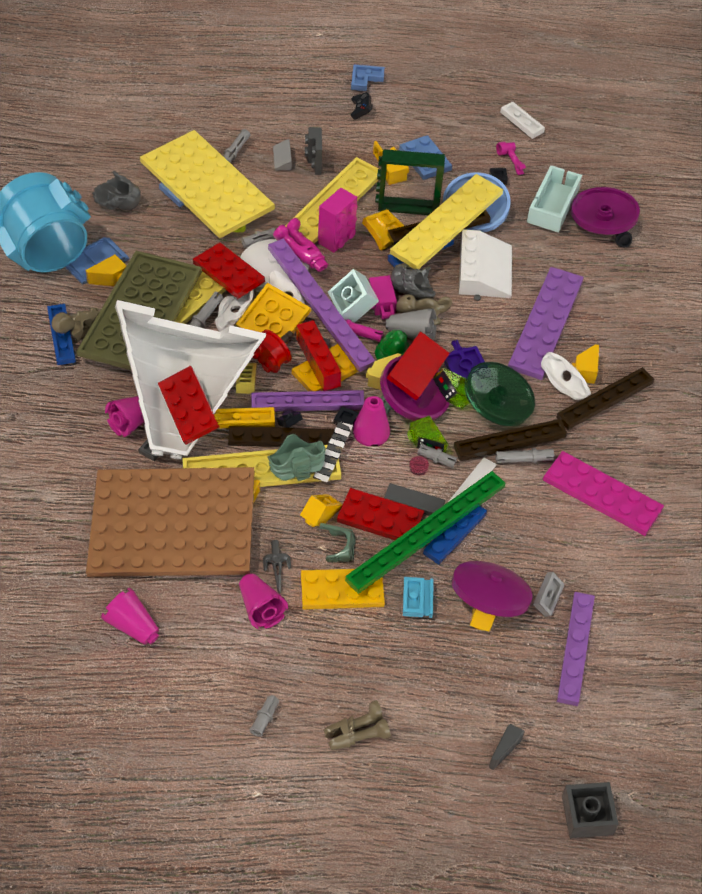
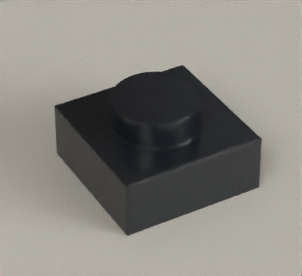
[489,168,508,185]
[333,406,359,425]
[276,410,303,428]

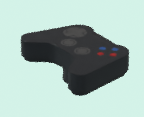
[351,92,373,120]

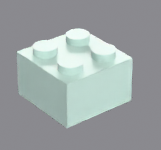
[328,269,379,323]

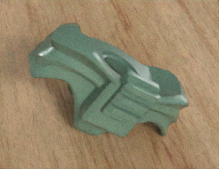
[267,434,325,481]

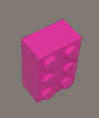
[318,188,358,253]

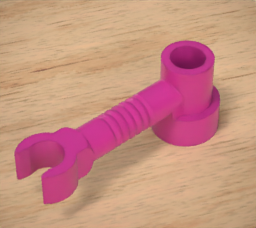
[496,142,526,175]

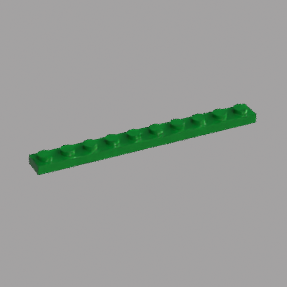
[345,471,506,594]

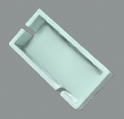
[527,165,582,233]

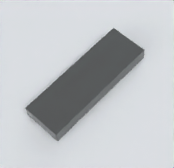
[384,483,445,516]

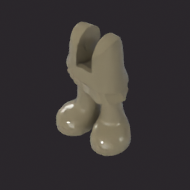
[323,700,391,750]

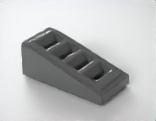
[489,724,525,770]

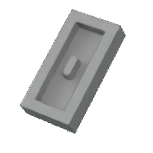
[533,572,565,617]

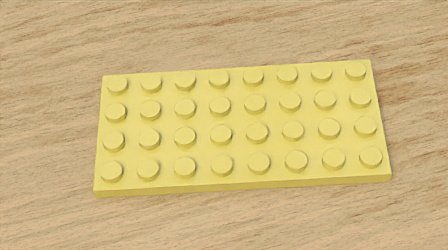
[140,130,275,238]

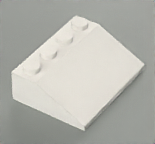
[459,229,512,298]

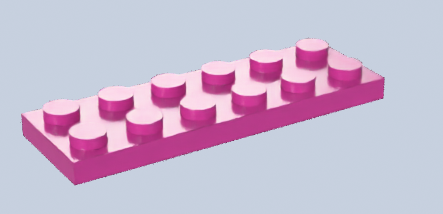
[543,451,664,536]

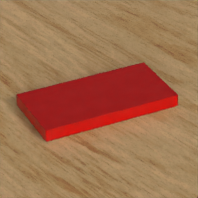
[387,331,450,401]

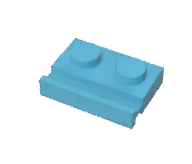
[402,577,434,618]

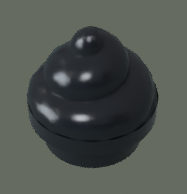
[615,231,632,248]

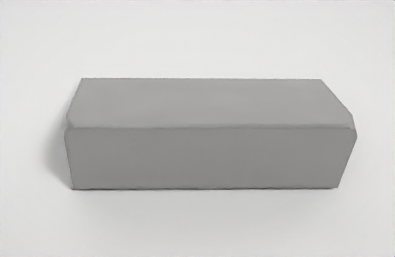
[273,139,292,171]

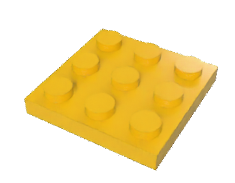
[236,283,311,344]

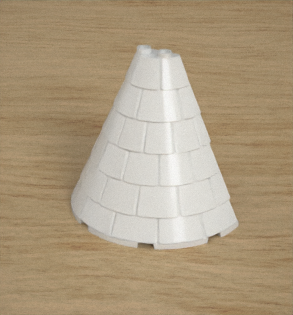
[115,300,266,460]

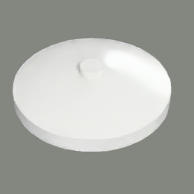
[240,239,309,293]

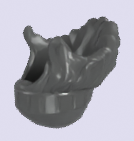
[92,171,141,210]
[390,263,436,300]

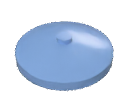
[443,172,511,233]

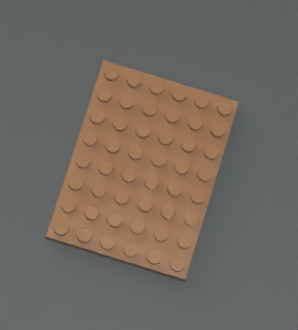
[86,467,255,577]

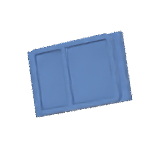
[66,237,129,285]

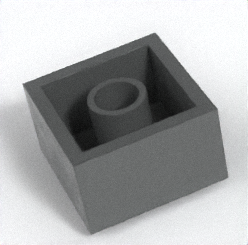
[562,782,619,838]

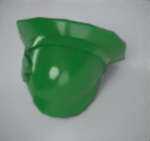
[374,330,410,360]

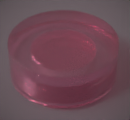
[409,456,429,476]

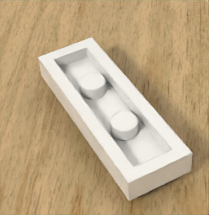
[500,102,545,139]

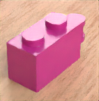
[369,275,397,320]

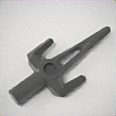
[263,540,291,594]

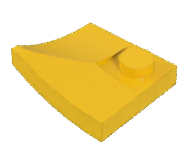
[362,209,404,251]

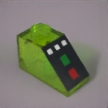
[433,368,474,409]
[407,415,448,453]

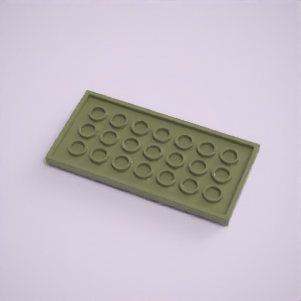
[76,250,202,371]

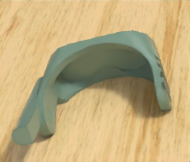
[319,523,356,563]

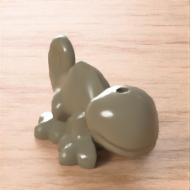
[396,294,452,325]
[51,307,99,341]

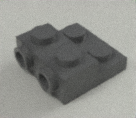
[305,127,322,175]

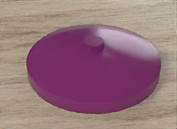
[571,187,640,235]
[380,356,451,422]
[451,561,533,617]

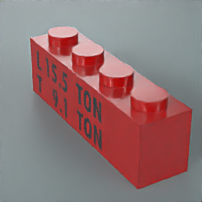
[296,320,341,392]

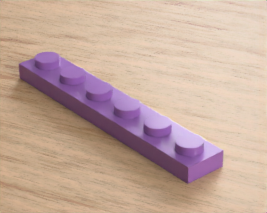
[251,390,364,411]
[557,592,595,706]

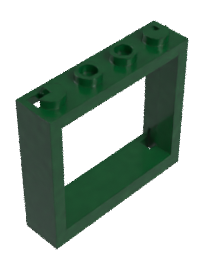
[375,149,445,215]

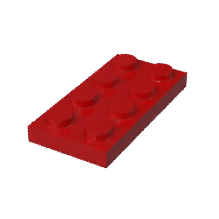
[193,242,265,299]
[158,366,220,445]
[337,488,424,540]

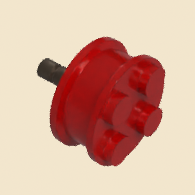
[253,329,294,373]

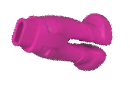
[273,218,329,272]

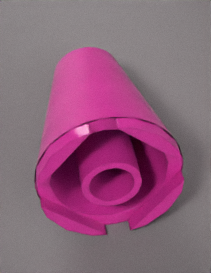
[105,396,144,437]
[353,396,390,447]
[239,574,288,629]
[101,588,159,645]

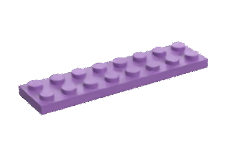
[507,267,584,380]

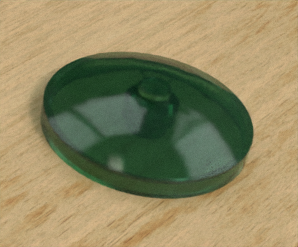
[465,362,535,426]

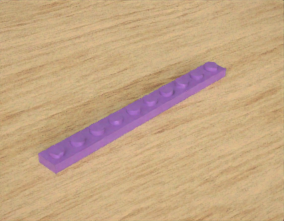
[268,238,375,372]

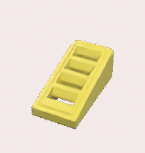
[236,363,257,394]

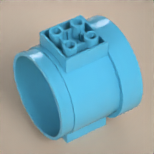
[0,172,91,272]

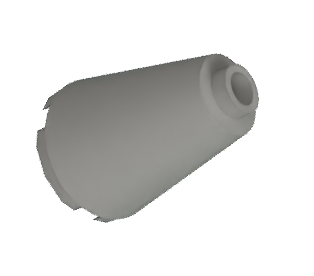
[386,308,437,341]

